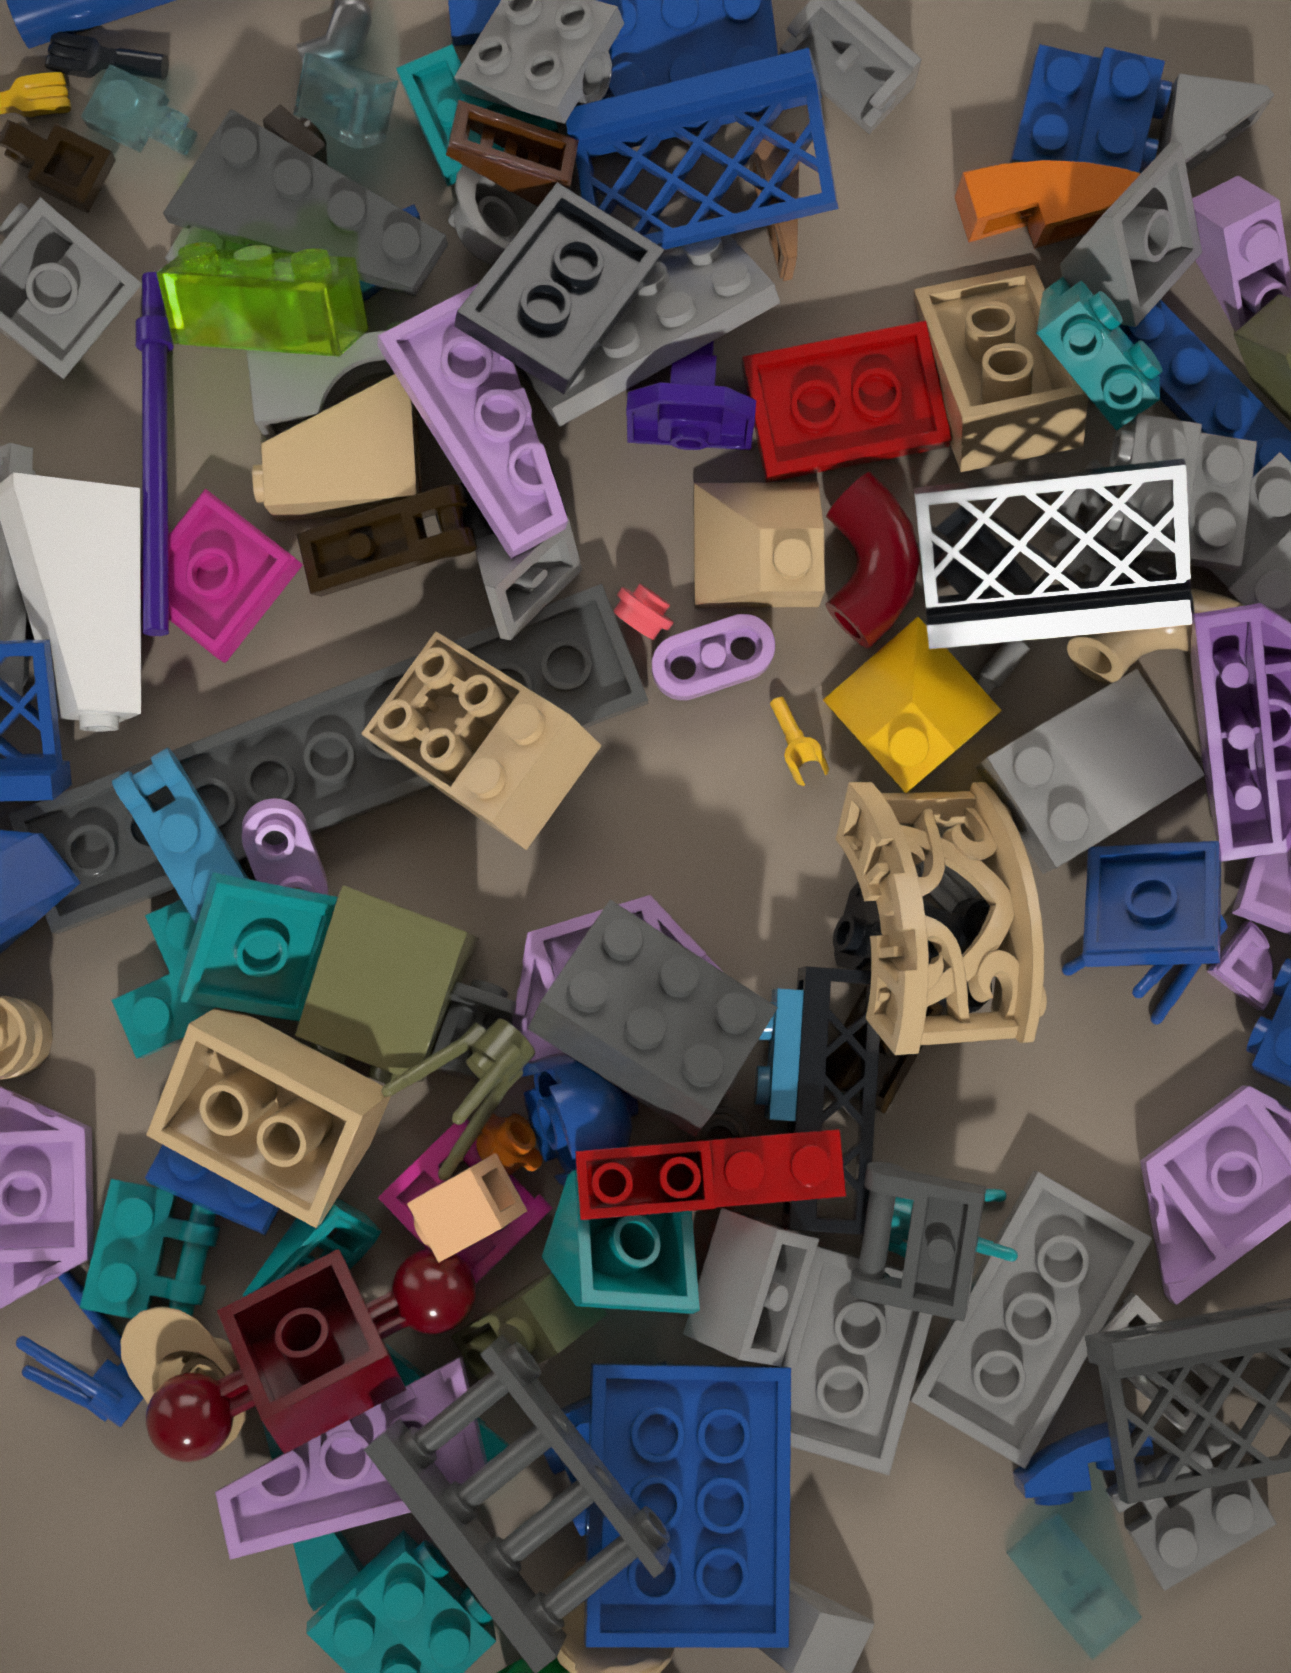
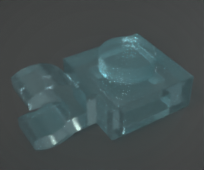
[81,64,198,156]

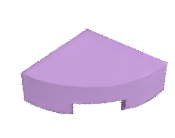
[1207,920,1275,1010]

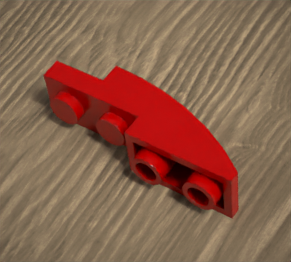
[575,1129,846,1220]

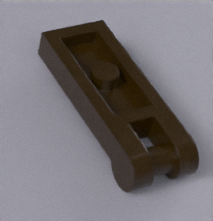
[296,484,478,597]

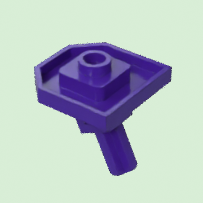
[626,341,756,450]

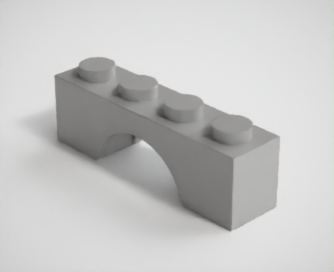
[246,320,407,440]

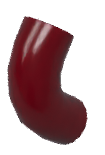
[825,472,920,648]

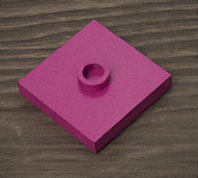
[140,488,303,663]

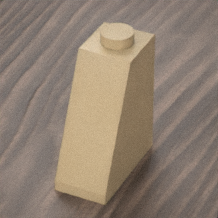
[252,374,422,521]

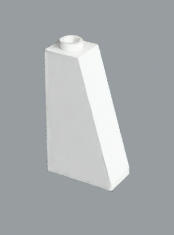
[0,472,141,732]

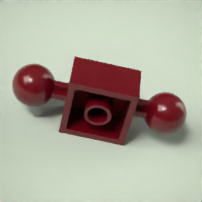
[146,1248,476,1462]

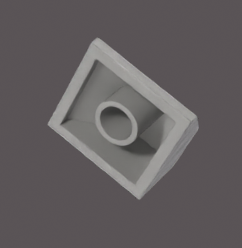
[1060,142,1202,327]

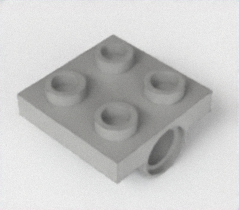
[454,0,625,124]

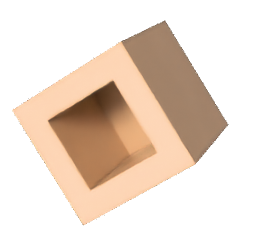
[407,1153,527,1262]

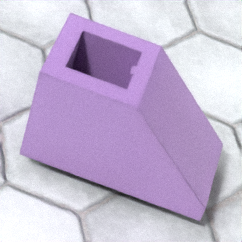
[1192,176,1291,332]

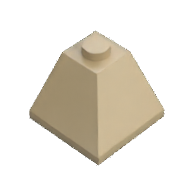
[694,482,825,608]

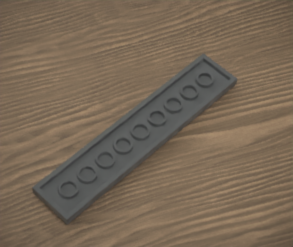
[8,584,649,934]

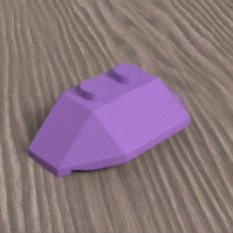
[1191,603,1291,862]

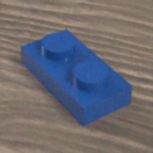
[145,1145,279,1236]

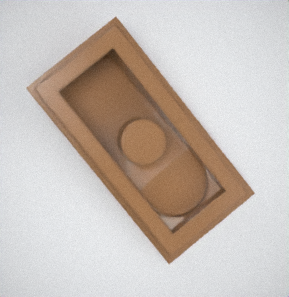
[749,131,799,281]

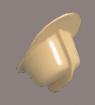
[120,1306,246,1451]

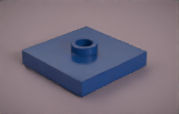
[1083,841,1221,967]

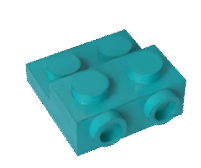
[1036,276,1163,431]
[306,1530,496,1673]

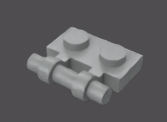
[1105,1427,1277,1591]

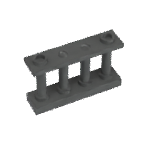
[364,1334,671,1673]

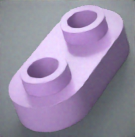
[652,614,775,700]
[242,798,328,895]

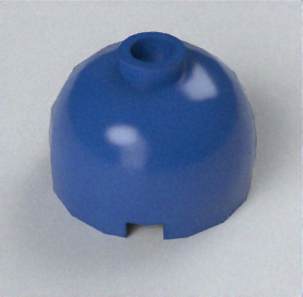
[522,1053,639,1186]

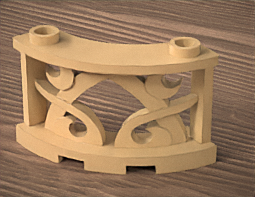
[836,782,1047,1055]

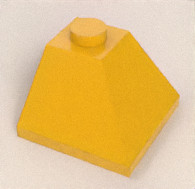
[823,617,1002,793]

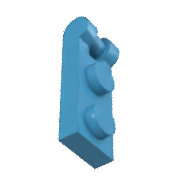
[111,747,249,925]

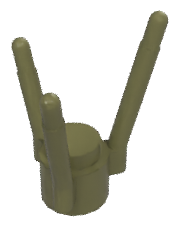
[382,1019,535,1181]

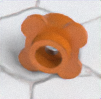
[476,1113,543,1176]

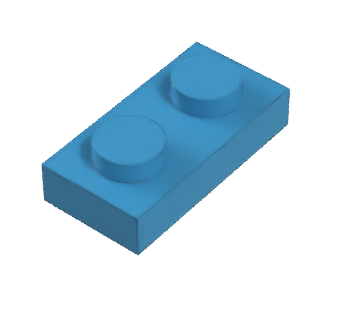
[754,988,804,1121]

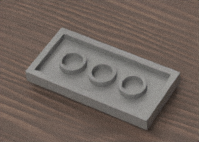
[516,235,780,427]
[910,1170,1152,1468]

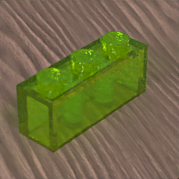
[156,242,368,357]

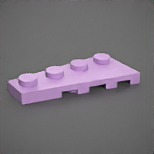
[215,1356,488,1560]

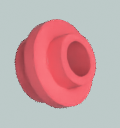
[613,584,674,640]

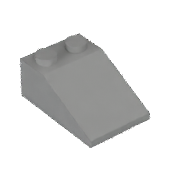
[976,669,1205,874]

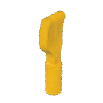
[0,72,71,117]

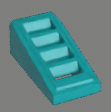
[242,1198,382,1297]

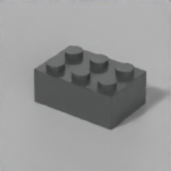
[528,900,778,1137]

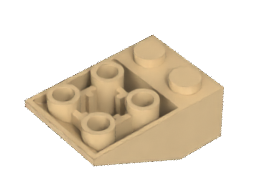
[361,632,602,850]

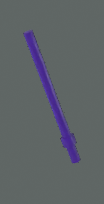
[135,272,174,636]

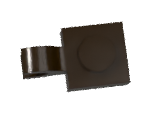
[0,120,116,213]

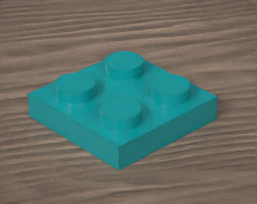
[177,872,338,1021]

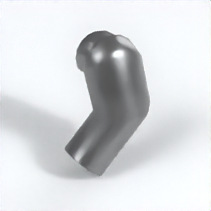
[296,0,372,75]

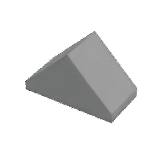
[1157,73,1274,173]
[475,517,582,641]
[758,1579,875,1673]

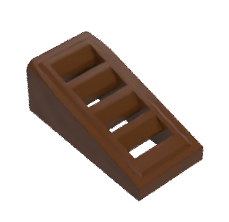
[446,100,579,207]

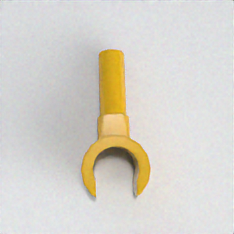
[770,697,829,786]

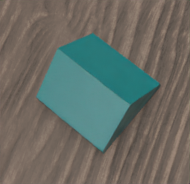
[542,1170,700,1314]

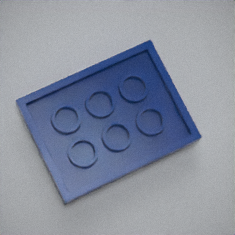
[584,1363,791,1648]

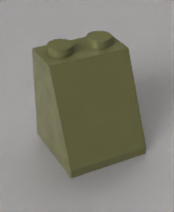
[295,885,479,1084]

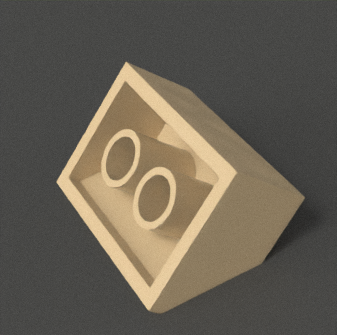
[146,1008,391,1228]

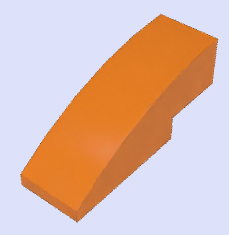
[954,160,1141,249]

